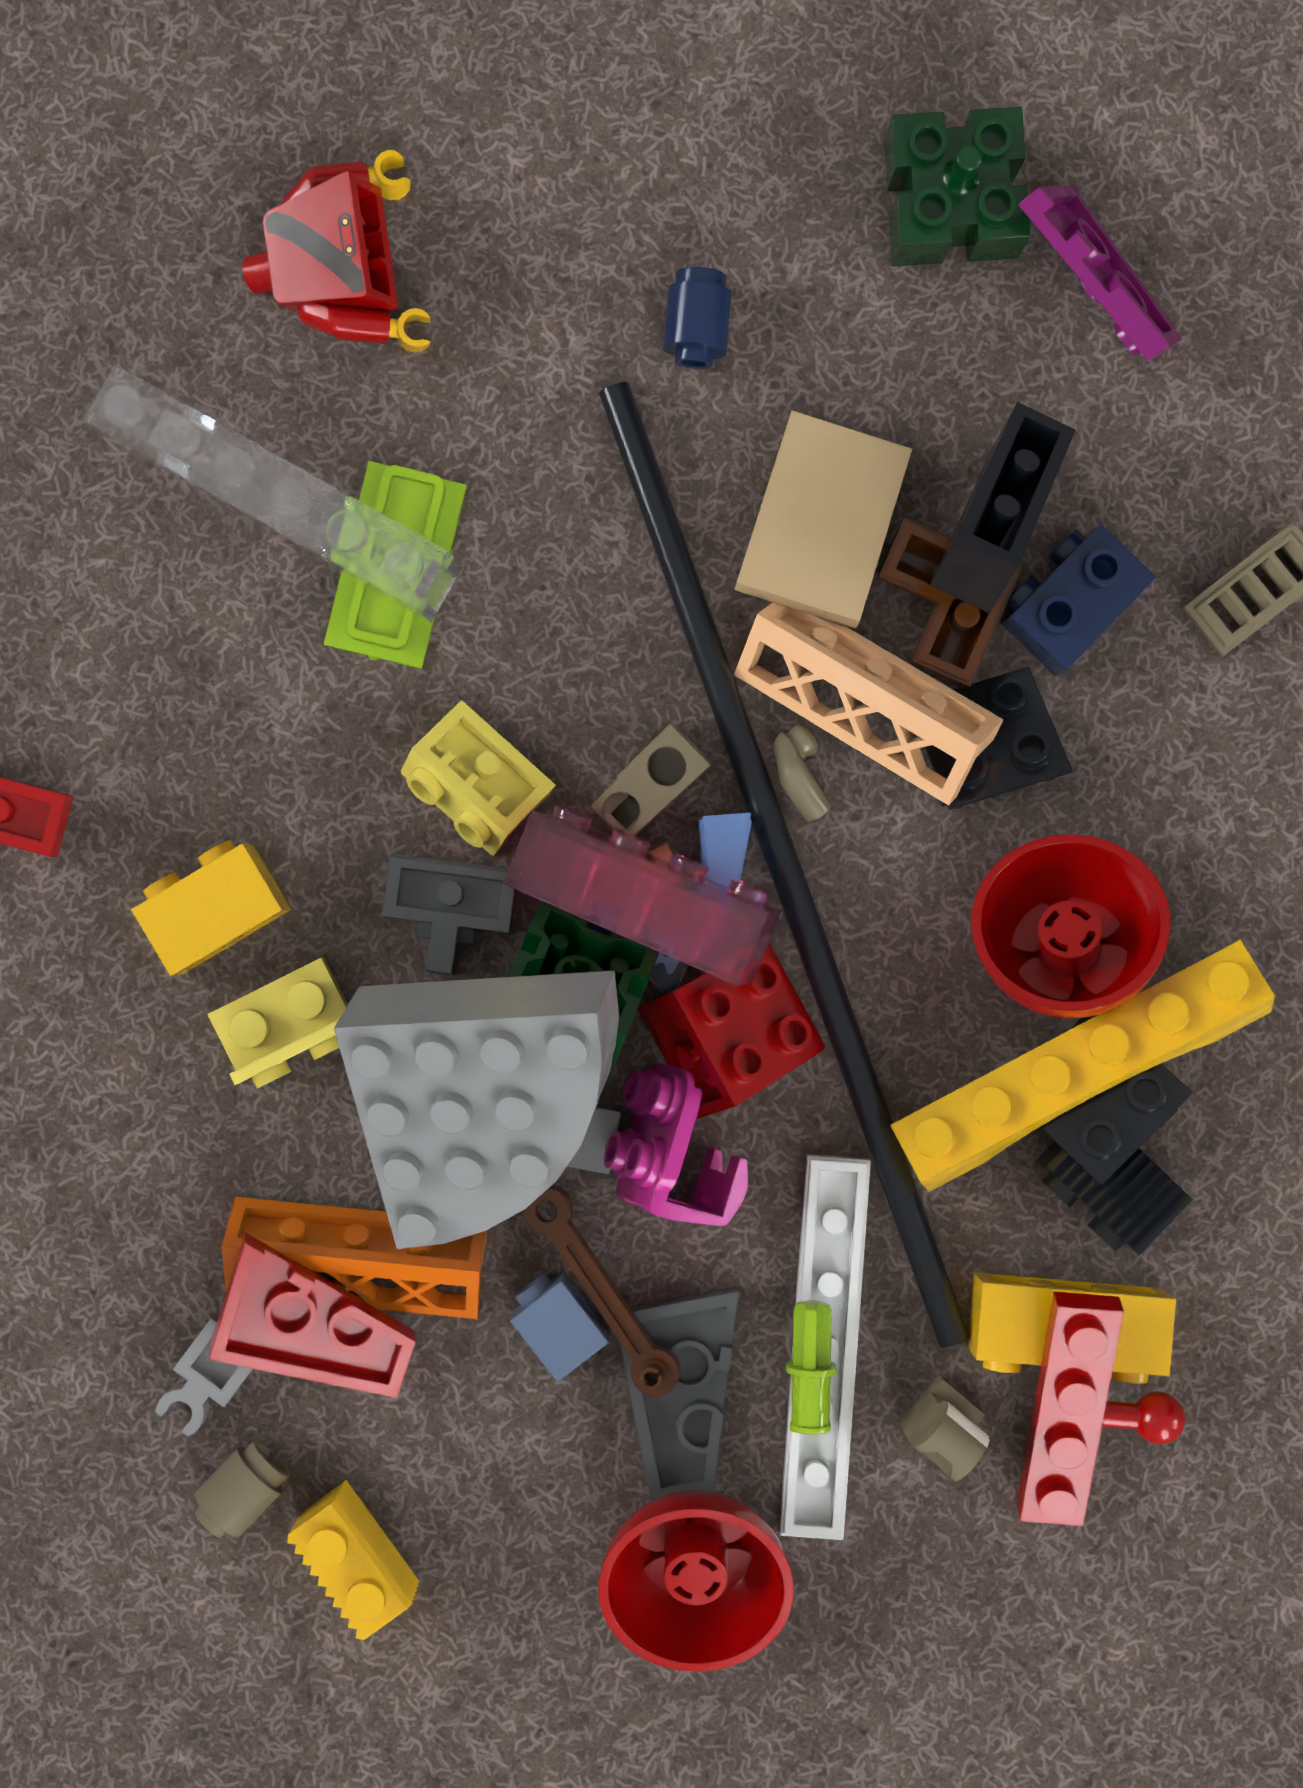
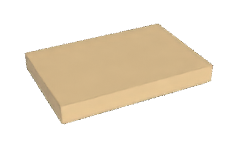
[734,410,912,629]

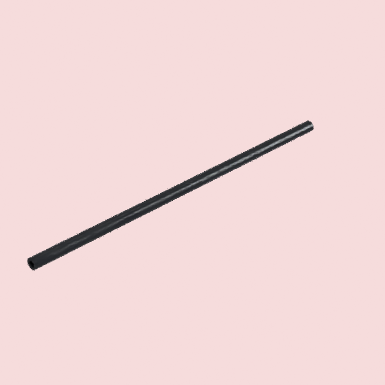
[599,382,969,1348]

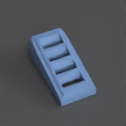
[698,813,752,945]

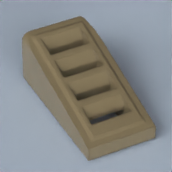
[1182,523,1303,657]

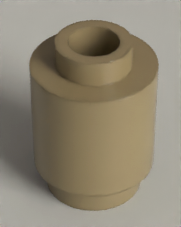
[194,1439,290,1538]

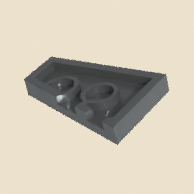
[620,1286,740,1501]

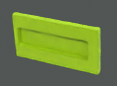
[323,461,467,669]

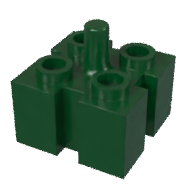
[884,107,1031,267]
[506,897,662,1084]

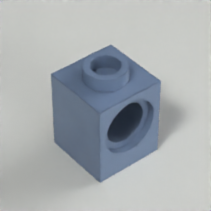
[510,1271,610,1382]

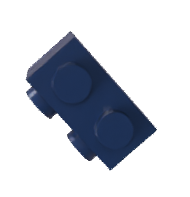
[1001,523,1156,676]

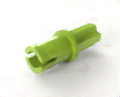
[786,1300,837,1435]

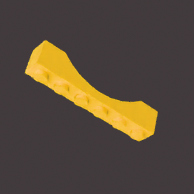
[890,939,1275,1192]

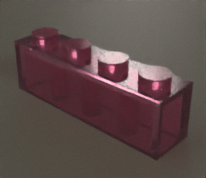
[503,805,782,987]

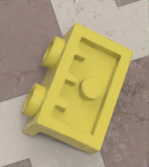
[401,700,556,856]
[207,957,348,1089]

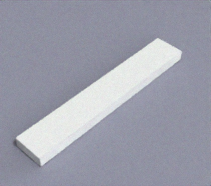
[779,1154,871,1540]

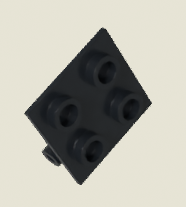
[925,667,1073,810]
[1040,1015,1193,1186]

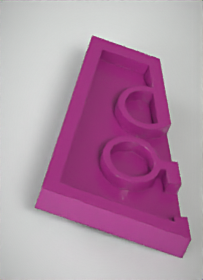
[1018,185,1182,360]

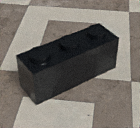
[930,402,1076,613]

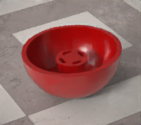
[971,834,1171,1018]
[598,1490,794,1672]

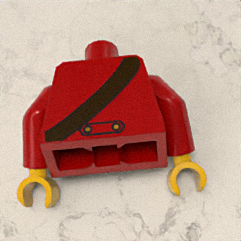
[242,150,431,352]

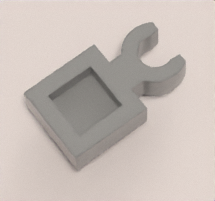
[155,1313,253,1437]

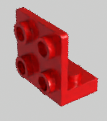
[638,940,825,1119]

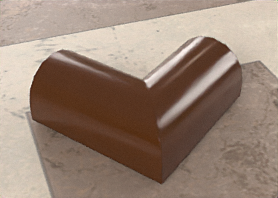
[877,518,1022,689]

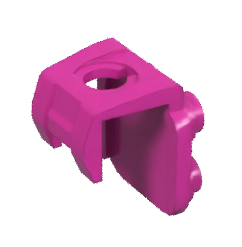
[604,1063,748,1226]

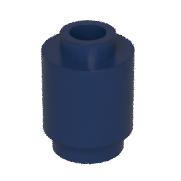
[663,267,732,369]

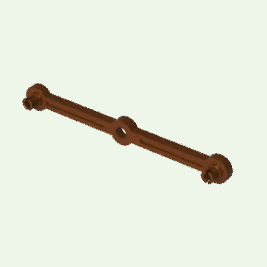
[523,1185,681,1397]

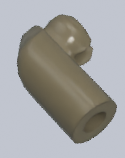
[773,724,832,822]

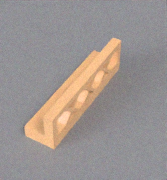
[734,602,1003,806]

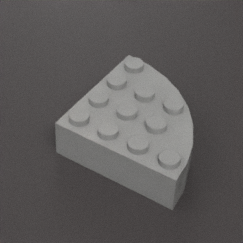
[334,971,619,1249]

